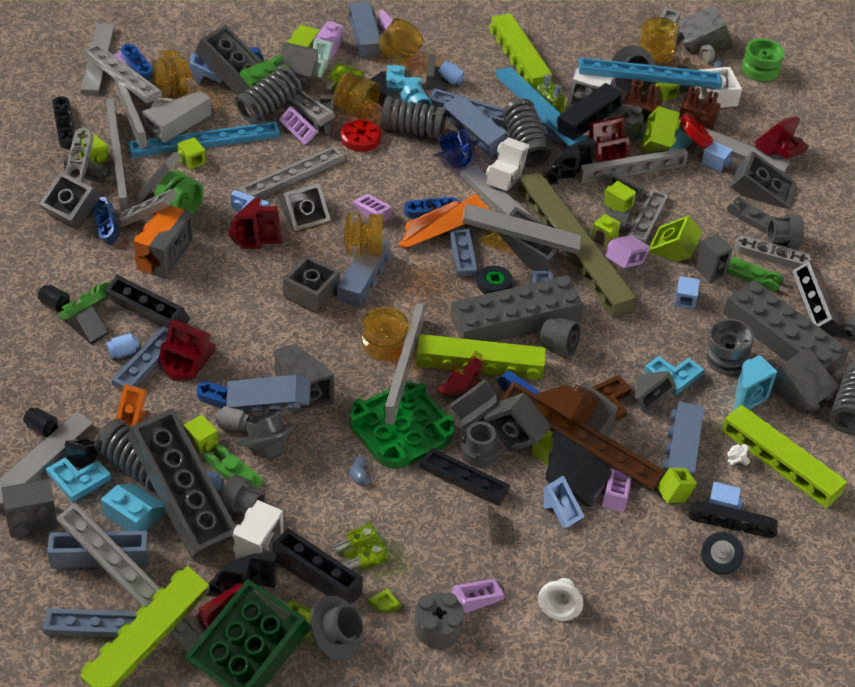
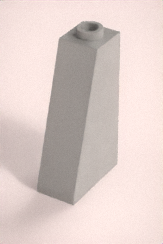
[143,91,212,143]

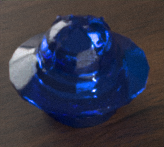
[433,128,481,168]

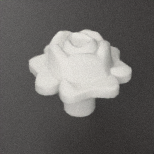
[727,444,750,466]

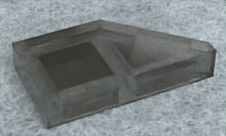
[487,506,515,545]

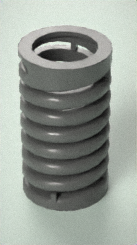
[235,65,302,125]
[380,96,447,141]
[502,99,551,167]
[829,361,855,435]
[95,419,156,492]

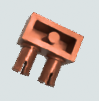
[622,79,663,123]
[679,86,721,129]

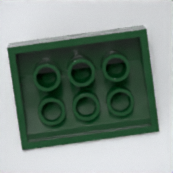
[184,579,311,687]

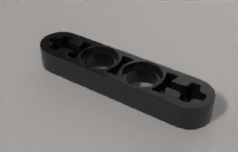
[52,96,75,149]
[688,501,778,538]

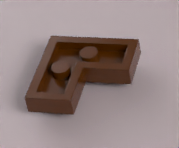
[592,375,632,422]

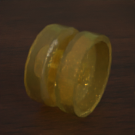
[378,18,424,64]
[152,55,188,98]
[362,307,408,360]

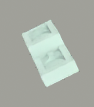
[313,38,333,78]

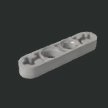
[65,128,94,183]
[734,236,811,269]

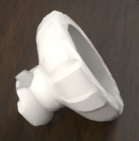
[538,578,583,622]

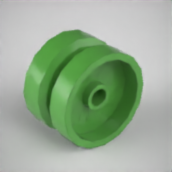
[742,38,785,82]
[154,170,204,215]

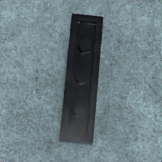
[420,447,510,506]

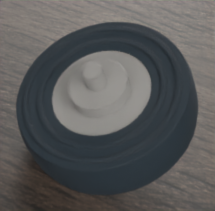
[701,532,744,575]

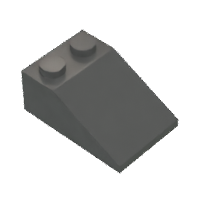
[731,151,797,209]
[497,207,560,271]

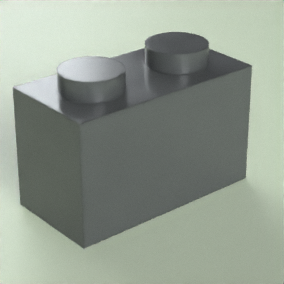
[695,234,733,283]

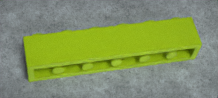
[489,13,553,91]
[416,334,546,380]
[721,405,847,509]
[80,566,209,687]

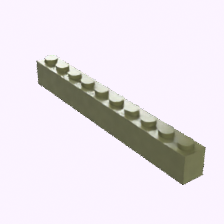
[517,172,636,318]

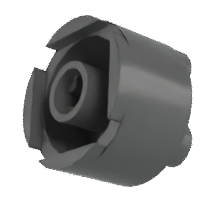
[606,103,644,141]
[414,592,464,649]

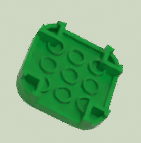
[349,381,454,469]

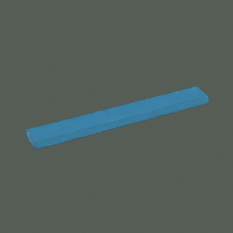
[578,58,722,89]
[495,67,587,146]
[128,121,280,158]

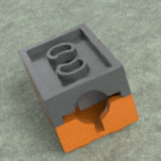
[133,205,194,279]

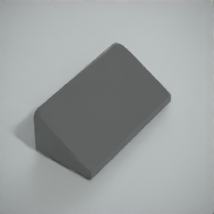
[608,171,646,202]

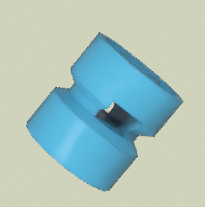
[401,83,432,110]

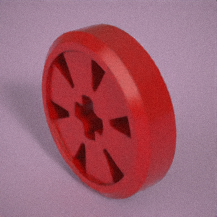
[679,114,713,149]
[340,119,381,152]

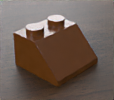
[535,384,600,423]

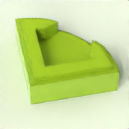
[368,589,402,612]

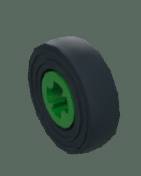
[477,265,513,294]

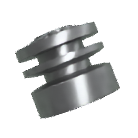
[706,319,754,375]

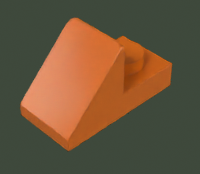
[116,384,148,426]

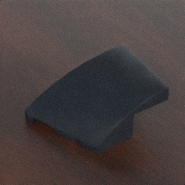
[544,139,596,185]
[546,431,612,507]
[207,553,277,597]

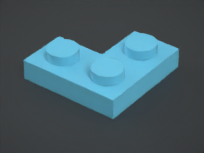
[386,65,422,93]
[644,356,705,396]
[46,457,111,503]

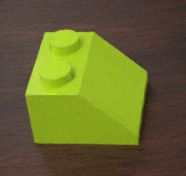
[640,106,680,152]
[648,215,702,262]

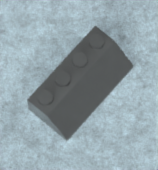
[195,25,263,95]

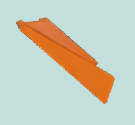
[399,194,489,248]

